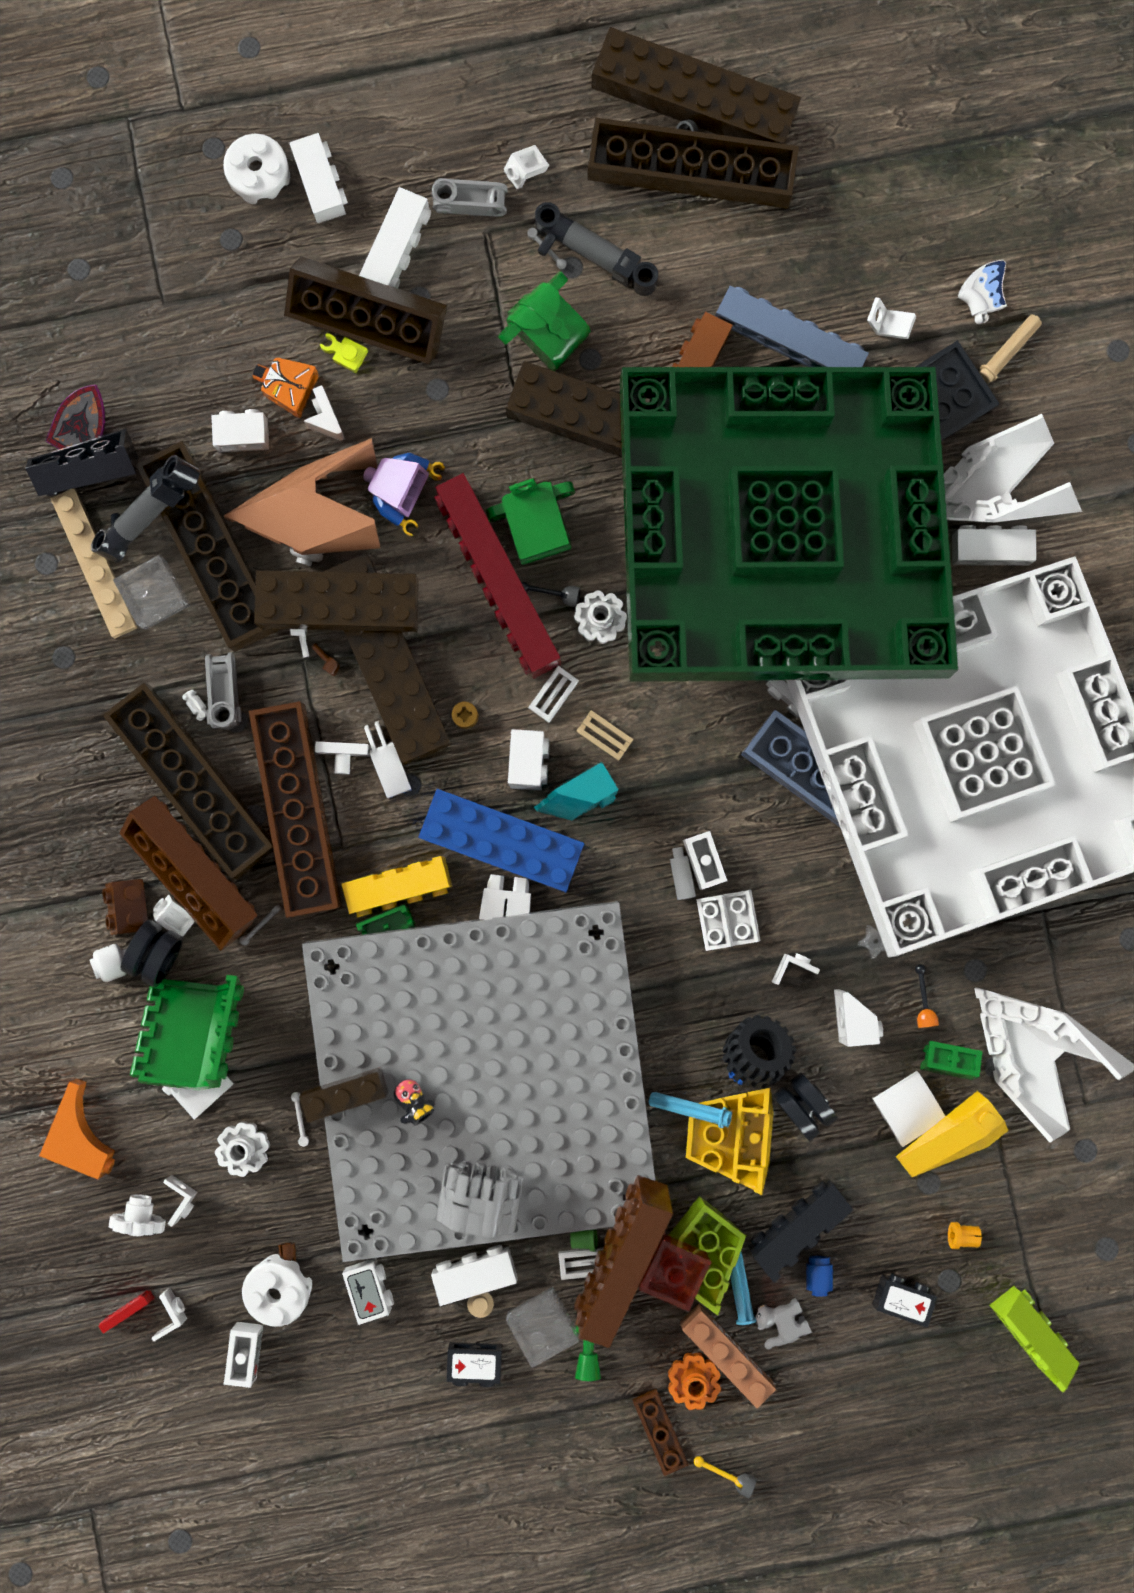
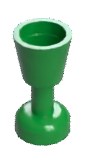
[575,1326,601,1381]

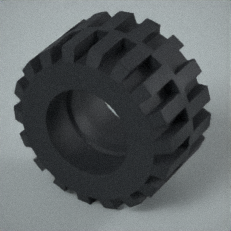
[723,1015,796,1089]

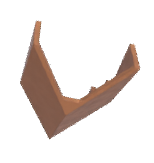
[224,438,380,555]

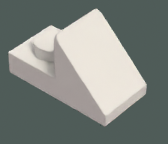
[304,385,345,441]

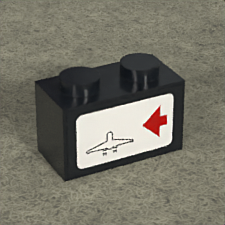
[872,1273,938,1328]
[446,1342,502,1387]

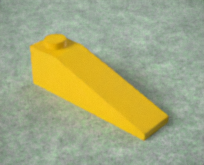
[896,1091,1009,1177]

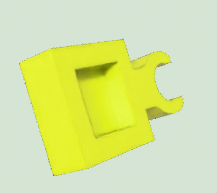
[320,333,368,373]

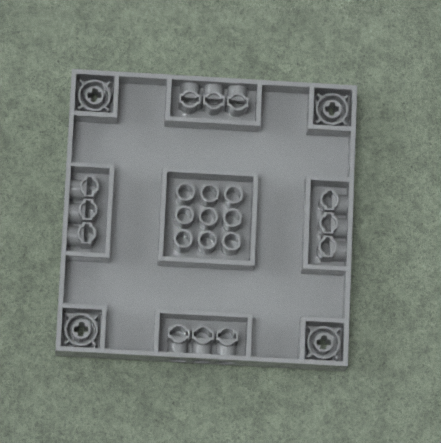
[302,901,655,1262]

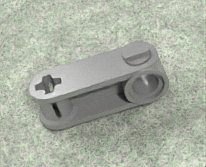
[432,178,508,217]
[205,652,242,730]

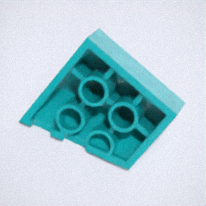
[534,762,618,821]

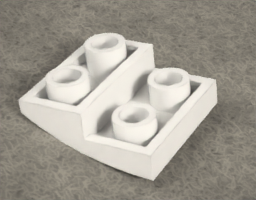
[696,890,761,951]
[873,1071,945,1147]

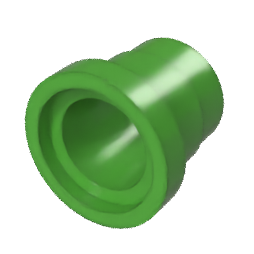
[570,1229,598,1252]

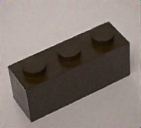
[299,1067,389,1123]

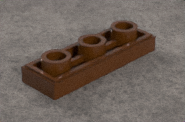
[633,1388,689,1476]

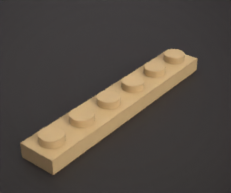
[50,488,138,639]

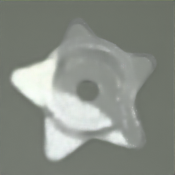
[858,925,886,959]

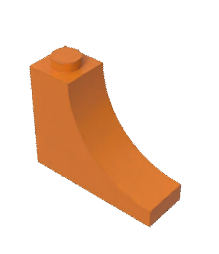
[39,1079,115,1179]

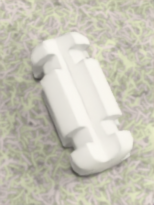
[182,690,207,721]

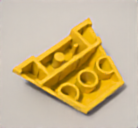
[686,1087,774,1195]

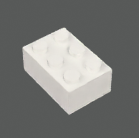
[508,730,550,790]

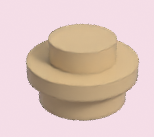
[467,1292,494,1318]

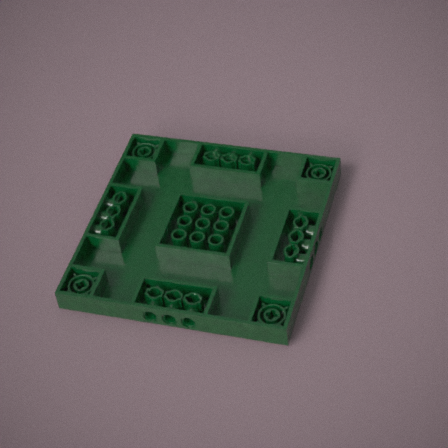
[620,367,958,682]

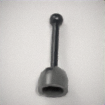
[521,582,581,607]

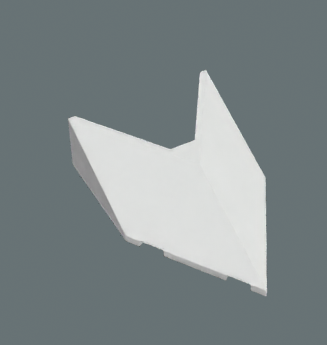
[944,414,1082,522]
[974,987,1134,1143]

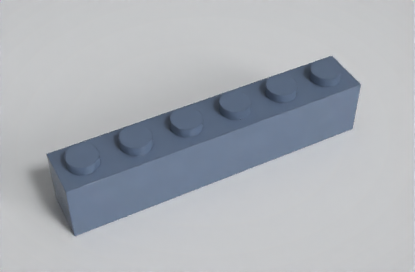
[715,286,869,367]

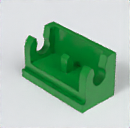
[356,904,417,934]
[920,1041,982,1080]

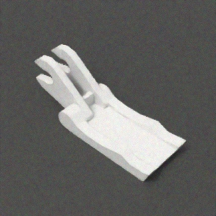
[364,721,412,799]

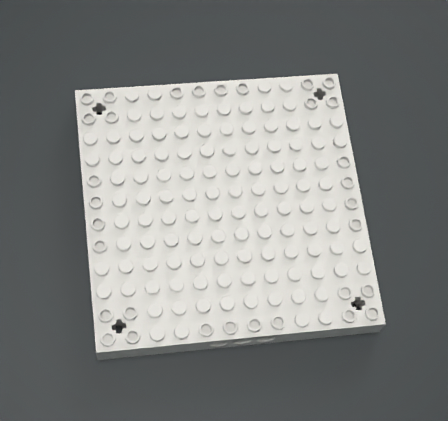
[786,556,1134,957]

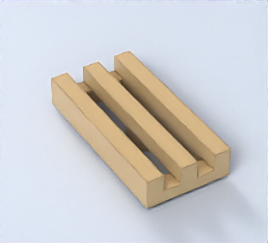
[576,710,633,761]

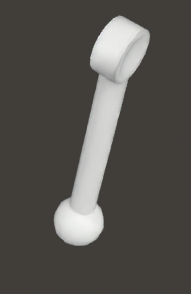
[291,1092,309,1147]

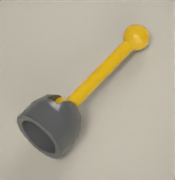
[694,1456,757,1499]

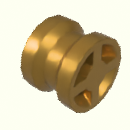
[452,701,479,729]

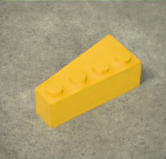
[341,856,453,918]

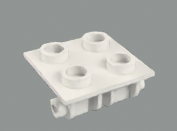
[162,1077,234,1120]

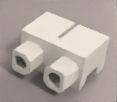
[479,874,531,920]

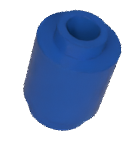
[806,1256,833,1297]

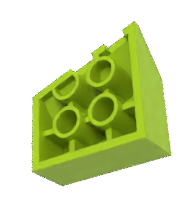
[651,1196,746,1315]
[989,1286,1079,1393]

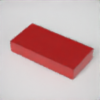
[98,1290,155,1334]

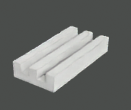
[528,666,579,723]
[559,1247,604,1280]

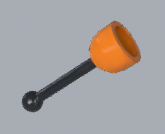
[915,964,939,1028]

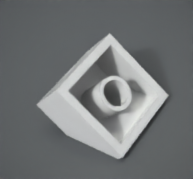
[834,989,883,1047]

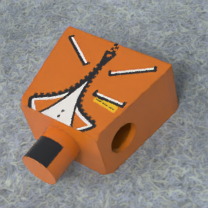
[253,357,319,418]

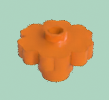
[668,1353,721,1410]

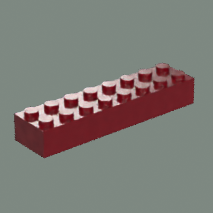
[434,473,561,679]

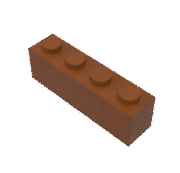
[672,312,733,367]

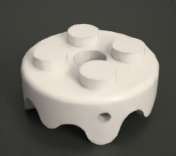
[223,134,290,204]
[242,1254,312,1326]

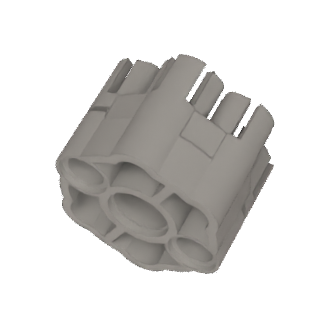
[436,1161,523,1238]

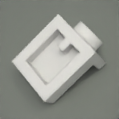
[504,145,549,189]
[153,895,195,936]

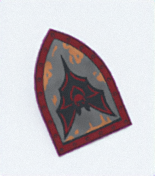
[45,384,105,449]

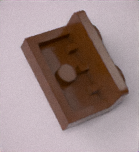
[102,879,148,935]

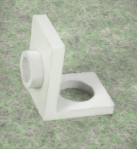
[867,298,916,339]
[772,953,820,985]
[163,1175,198,1227]
[152,1288,187,1341]

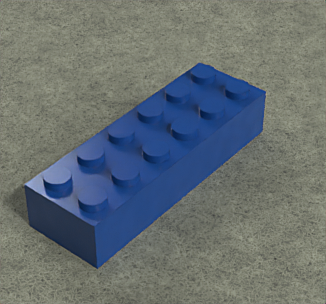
[418,789,584,892]

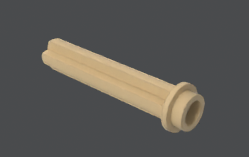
[979,314,1042,383]

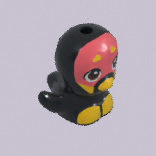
[393,1080,434,1126]

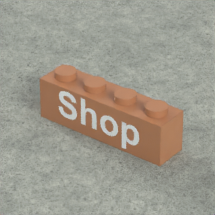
[680,1304,776,1408]

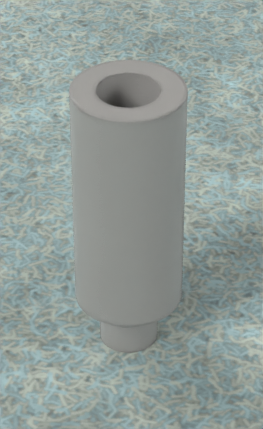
[670,847,696,900]

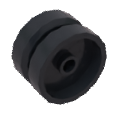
[120,920,184,988]
[772,1072,839,1142]

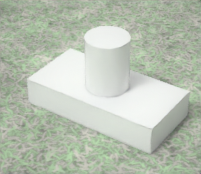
[315,742,371,774]

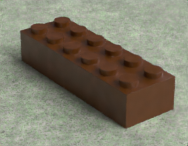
[120,796,258,951]
[574,1175,673,1348]

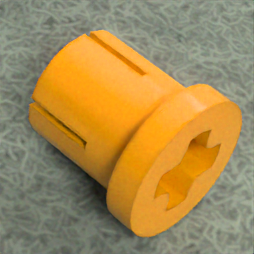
[948,1222,982,1249]

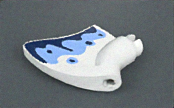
[958,260,1007,324]

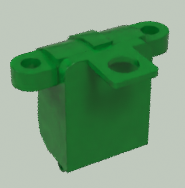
[498,271,591,371]
[486,478,576,565]

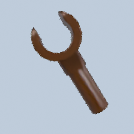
[312,643,340,676]

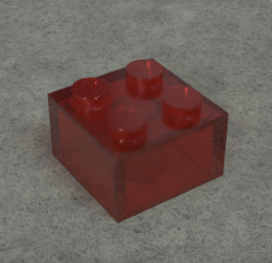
[638,1234,712,1311]

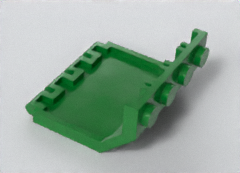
[130,975,244,1090]

